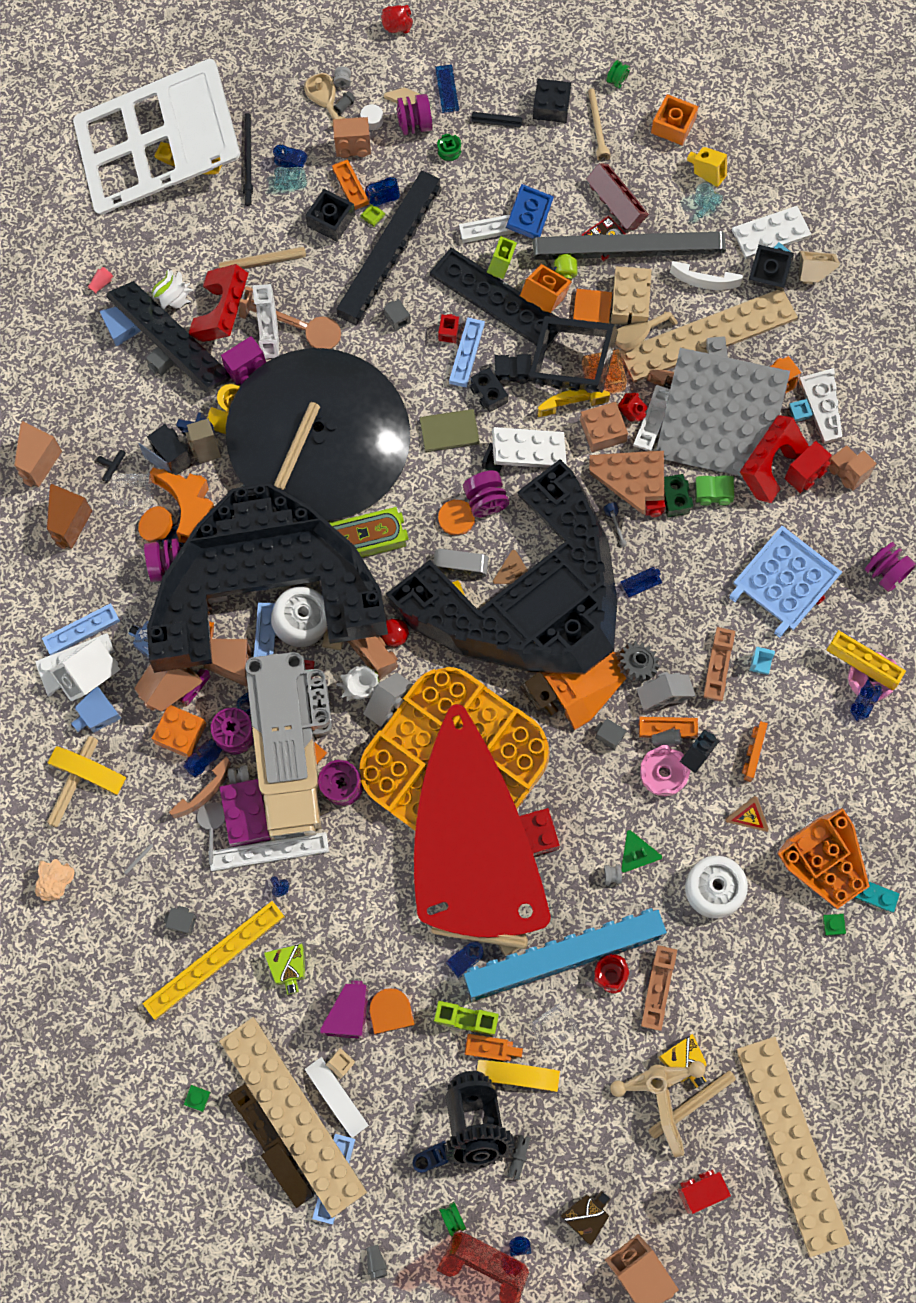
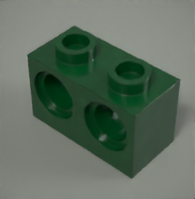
[664,474,693,518]

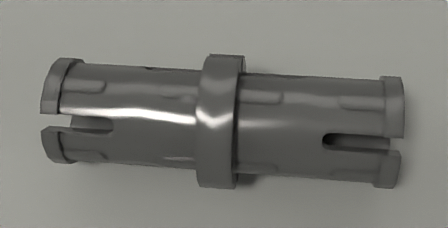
[507,1134,531,1180]

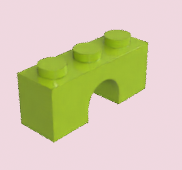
[434,1001,499,1037]

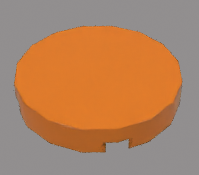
[438,499,475,536]
[138,506,173,542]

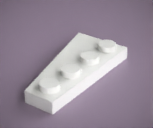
[799,368,842,445]
[35,633,115,697]

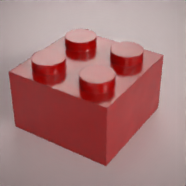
[784,441,833,493]
[520,808,560,857]
[677,1169,731,1214]

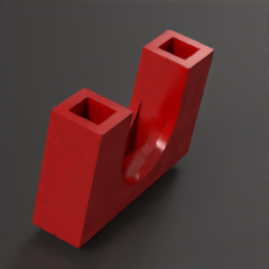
[189,264,249,342]
[740,415,809,503]

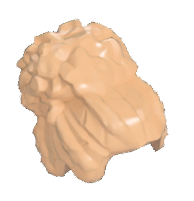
[35,859,75,901]

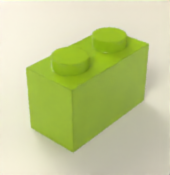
[487,236,517,279]

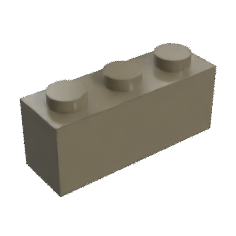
[186,418,221,464]

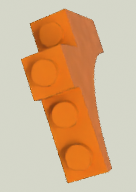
[150,467,214,544]

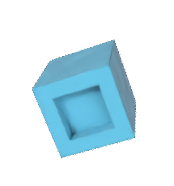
[749,647,775,675]

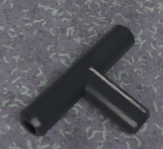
[97,450,126,483]

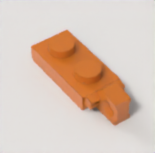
[465,1034,523,1061]

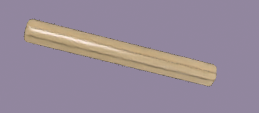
[219,247,306,269]
[274,402,320,490]
[47,736,98,827]
[431,926,528,949]
[648,1071,736,1139]

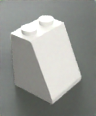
[49,638,120,701]

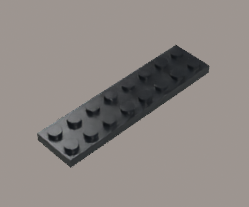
[430,247,561,350]
[106,281,231,393]

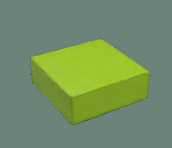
[360,204,385,227]

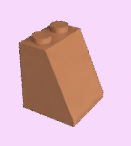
[14,421,62,487]
[203,639,251,687]
[134,664,202,712]
[605,1234,679,1303]

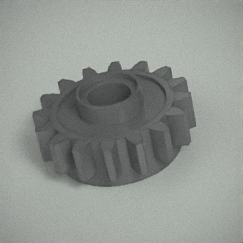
[617,641,660,683]

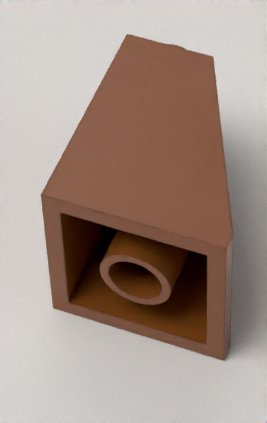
[47,484,92,549]

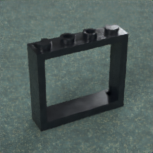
[529,316,618,393]

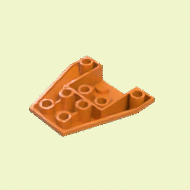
[537,651,626,730]
[777,808,870,909]

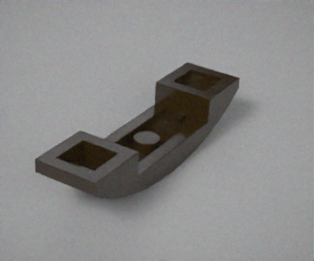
[227,1083,291,1156]

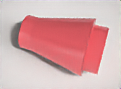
[88,267,114,294]

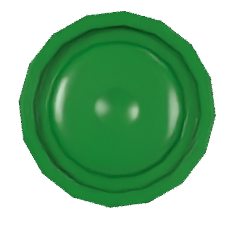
[606,60,631,89]
[437,133,462,161]
[439,1202,466,1237]

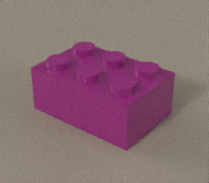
[220,779,271,847]

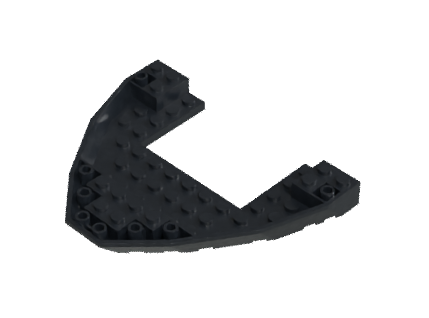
[386,459,618,675]
[147,483,388,673]

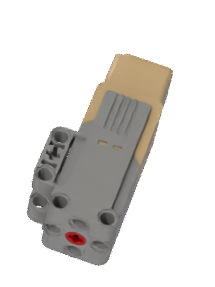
[245,652,332,841]

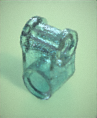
[274,167,308,190]

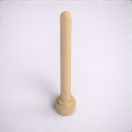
[588,88,611,161]

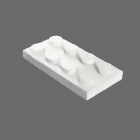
[732,206,812,259]
[492,427,567,468]

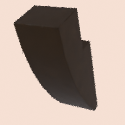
[261,1142,314,1208]

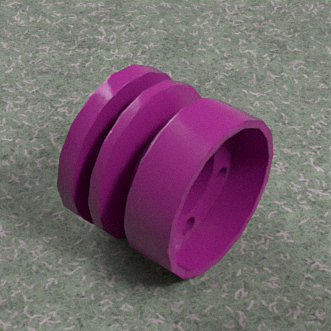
[396,93,433,136]
[463,471,509,518]
[144,538,181,583]
[865,542,916,592]
[211,707,254,755]
[318,760,363,806]

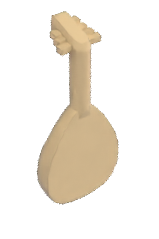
[304,73,346,127]
[615,311,678,351]

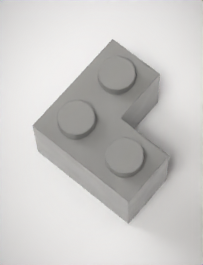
[363,672,413,727]
[637,672,696,711]

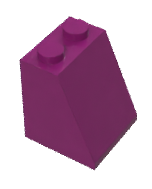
[320,980,369,1039]

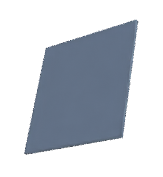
[138,443,172,474]

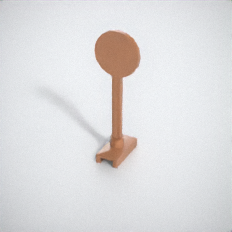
[239,286,341,349]

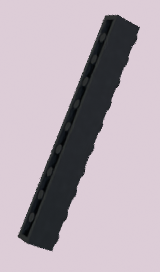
[336,170,442,325]

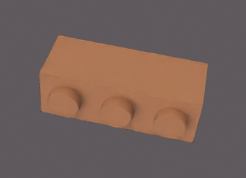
[347,636,398,681]

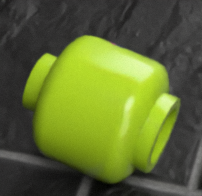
[554,254,578,281]

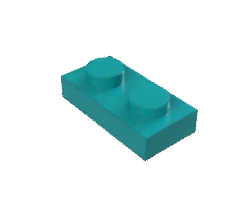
[855,881,900,913]

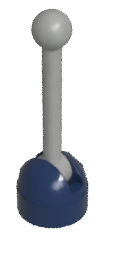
[603,502,627,547]

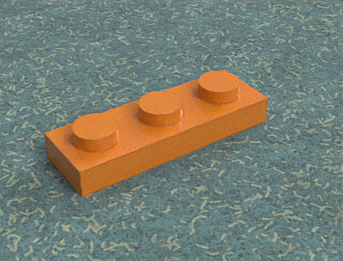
[332,159,369,210]
[639,717,698,739]
[742,721,768,782]

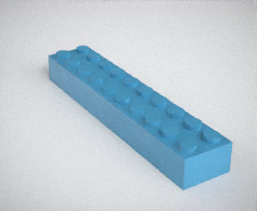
[464,908,667,1002]

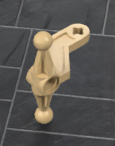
[610,1061,706,1158]

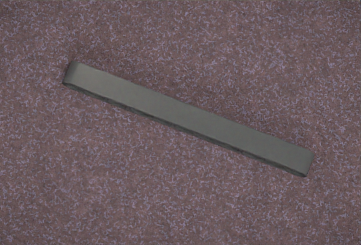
[532,231,726,260]

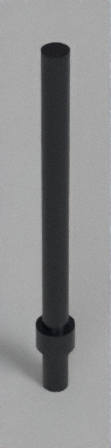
[243,113,253,206]

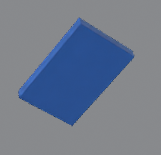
[506,184,554,239]

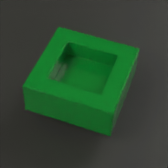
[823,914,846,936]
[184,1085,211,1112]

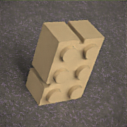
[611,266,652,325]

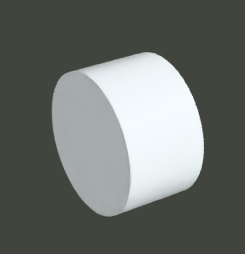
[360,104,383,130]

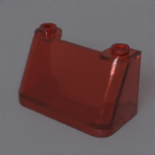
[436,1232,529,1303]

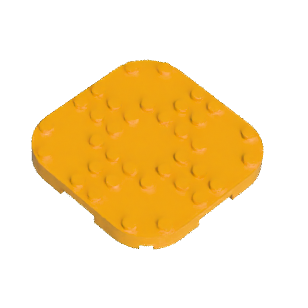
[359,667,550,830]

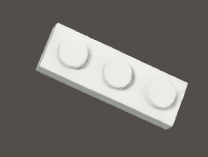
[459,215,514,243]

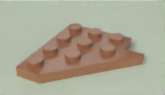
[589,451,664,514]

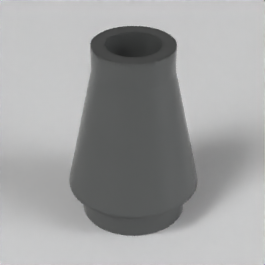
[652,728,682,747]
[366,1245,388,1280]

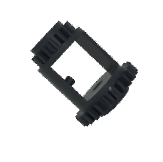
[445,1071,515,1169]

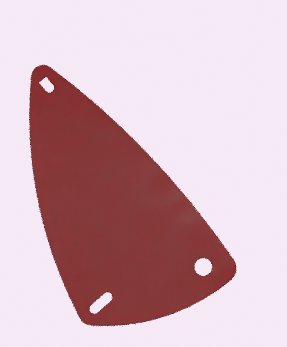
[414,704,551,937]

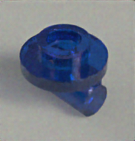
[270,876,290,897]
[509,1236,532,1256]

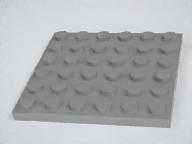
[656,348,790,476]

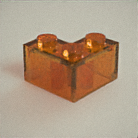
[582,349,627,393]

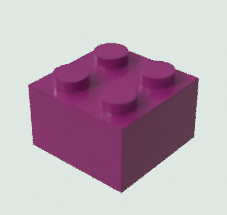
[221,336,266,386]

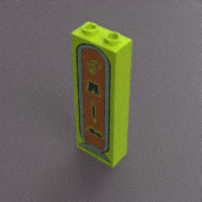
[330,507,409,557]

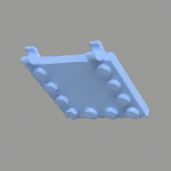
[729,526,842,638]

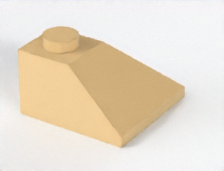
[799,251,840,284]

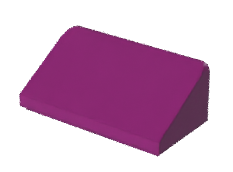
[179,669,211,706]

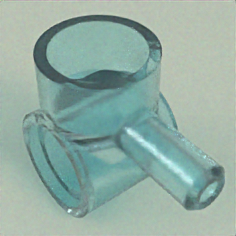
[694,183,724,218]

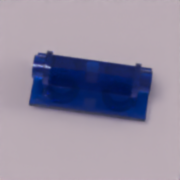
[620,567,663,598]
[850,679,883,722]
[183,739,223,778]

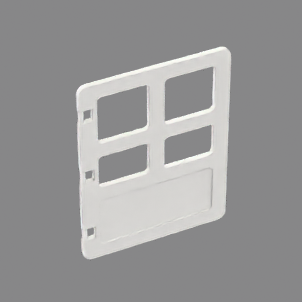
[73,59,240,215]

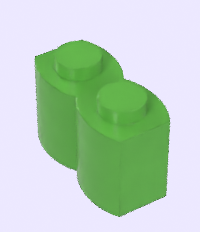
[695,476,734,506]

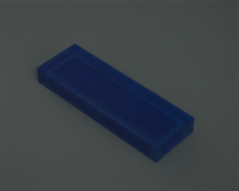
[435,64,459,113]

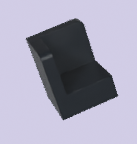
[482,443,503,473]

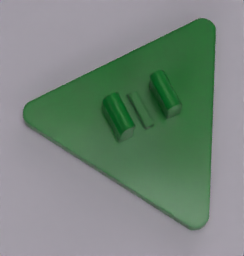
[621,830,662,873]

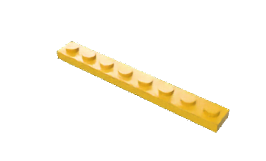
[142,901,285,1020]

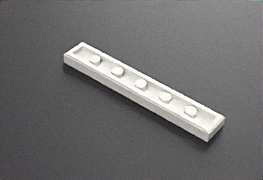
[208,832,329,872]

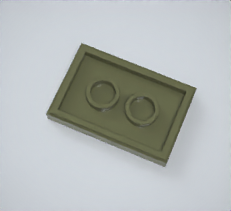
[420,409,480,452]

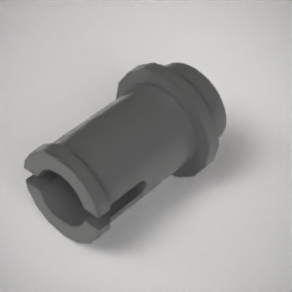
[334,91,355,114]

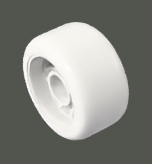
[271,587,327,647]
[685,856,748,918]

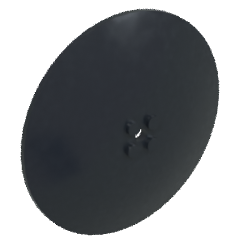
[226,348,410,522]

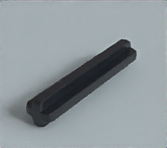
[471,112,522,128]

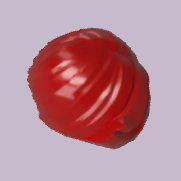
[381,5,413,34]
[594,954,629,994]

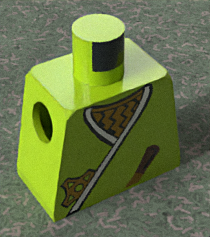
[264,944,305,995]

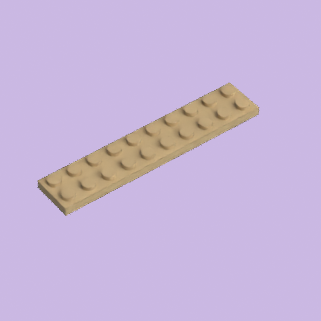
[619,290,798,383]
[219,1017,368,1218]
[736,1036,850,1257]

